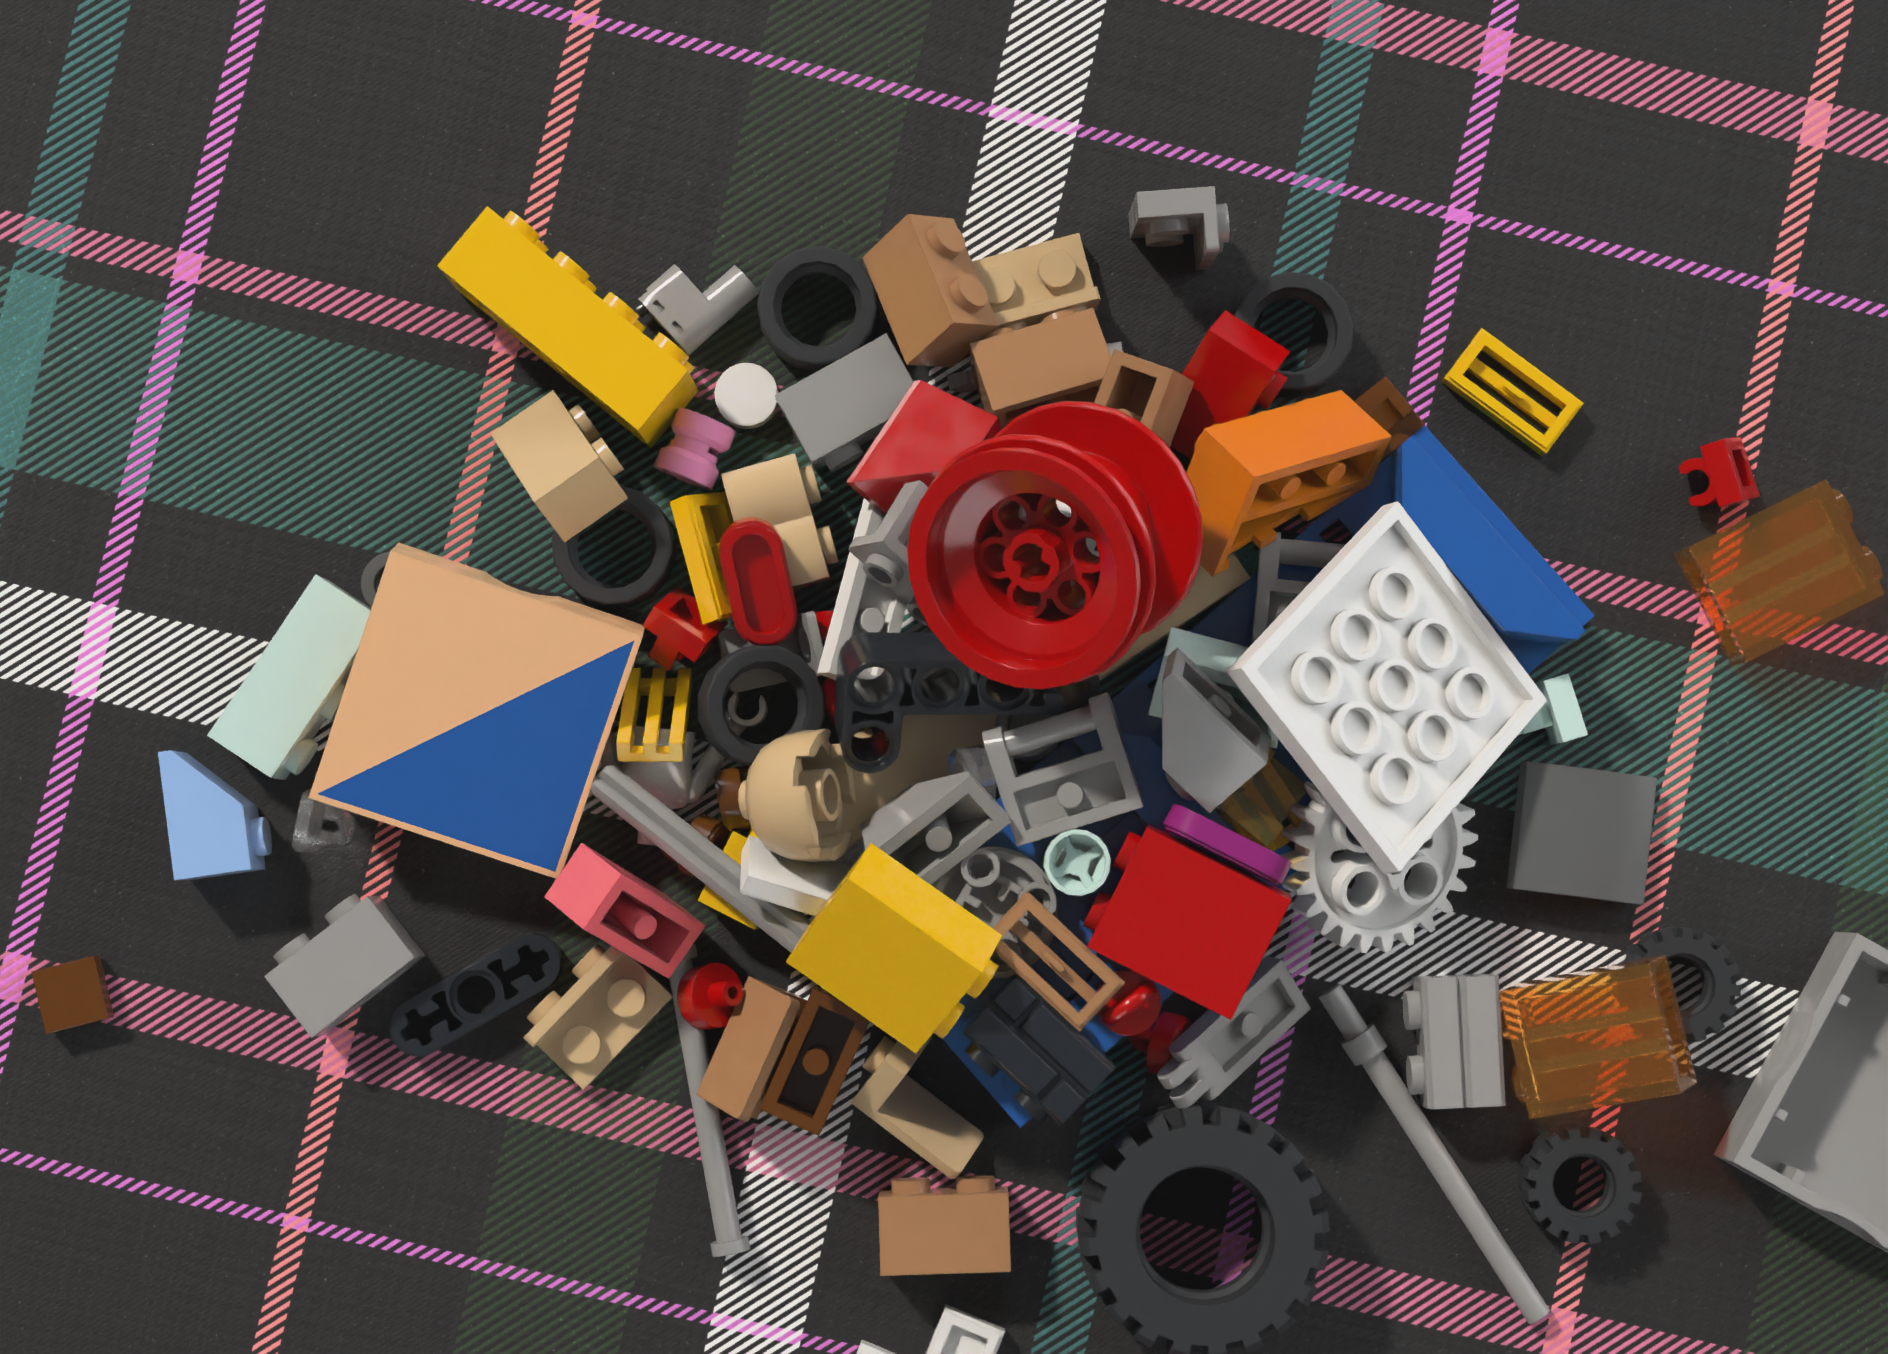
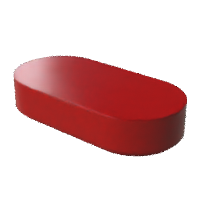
[719,517,798,646]

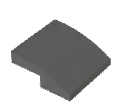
[1507,761,1657,905]

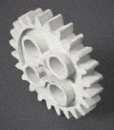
[1281,781,1478,953]

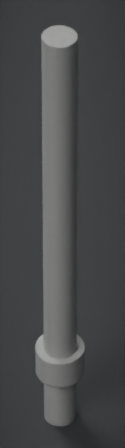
[1318,984,1550,1324]

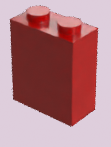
[1082,823,1292,1020]

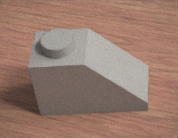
[1162,647,1271,813]
[860,771,1011,885]

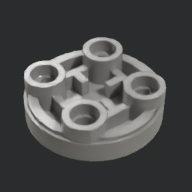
[932,846,1058,979]

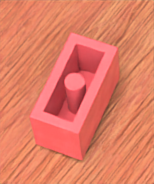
[544,843,706,979]

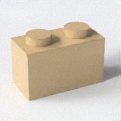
[490,390,628,542]

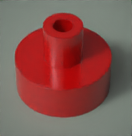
[677,963,744,1030]

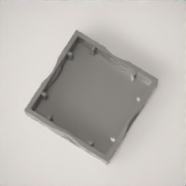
[1713,932,1888,1253]

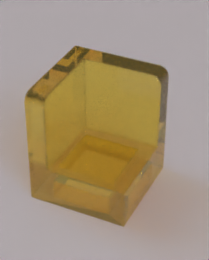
[1215,747,1307,847]

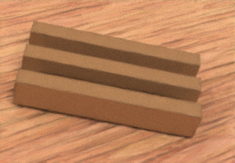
[993,891,1125,1032]

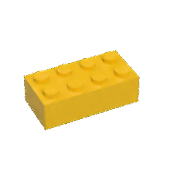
[437,206,699,449]

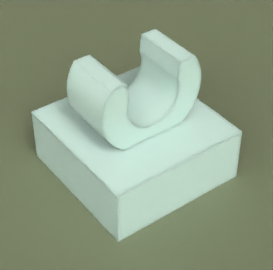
[1518,673,1588,745]

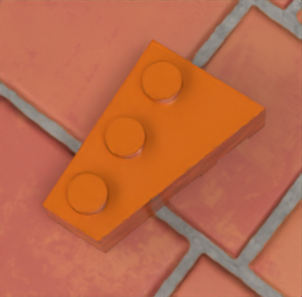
[1186,390,1392,577]

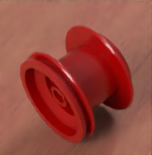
[907,401,1203,689]

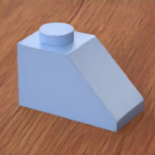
[158,750,272,880]

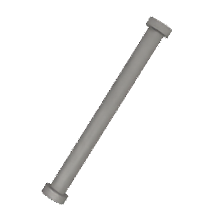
[669,944,750,1257]

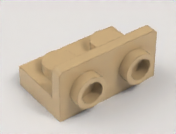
[972,233,1101,330]
[524,944,673,1090]

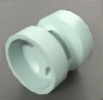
[1043,829,1111,896]

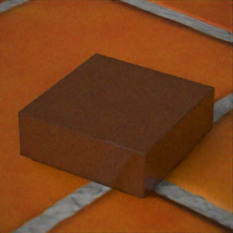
[31,955,114,1034]

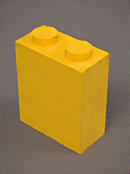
[786,843,1002,1053]

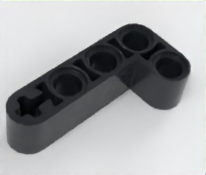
[834,632,1100,774]

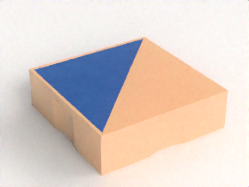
[309,542,645,879]

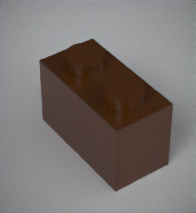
[759,986,870,1136]

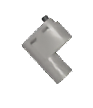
[634,264,759,356]

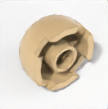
[738,729,855,862]

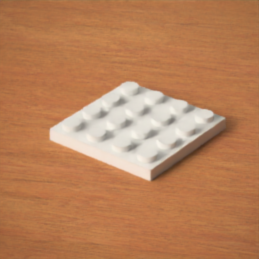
[1226,501,1548,874]

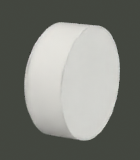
[715,363,779,429]

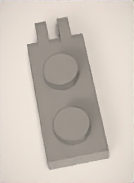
[1157,956,1311,1109]

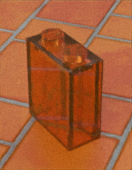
[1674,479,1885,666]
[1500,955,1697,1119]

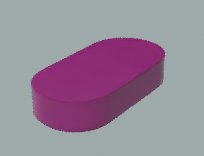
[1163,803,1292,885]

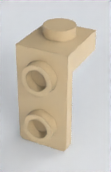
[851,1036,984,1179]

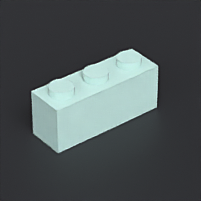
[207,574,371,780]

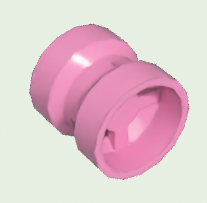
[653,407,736,491]

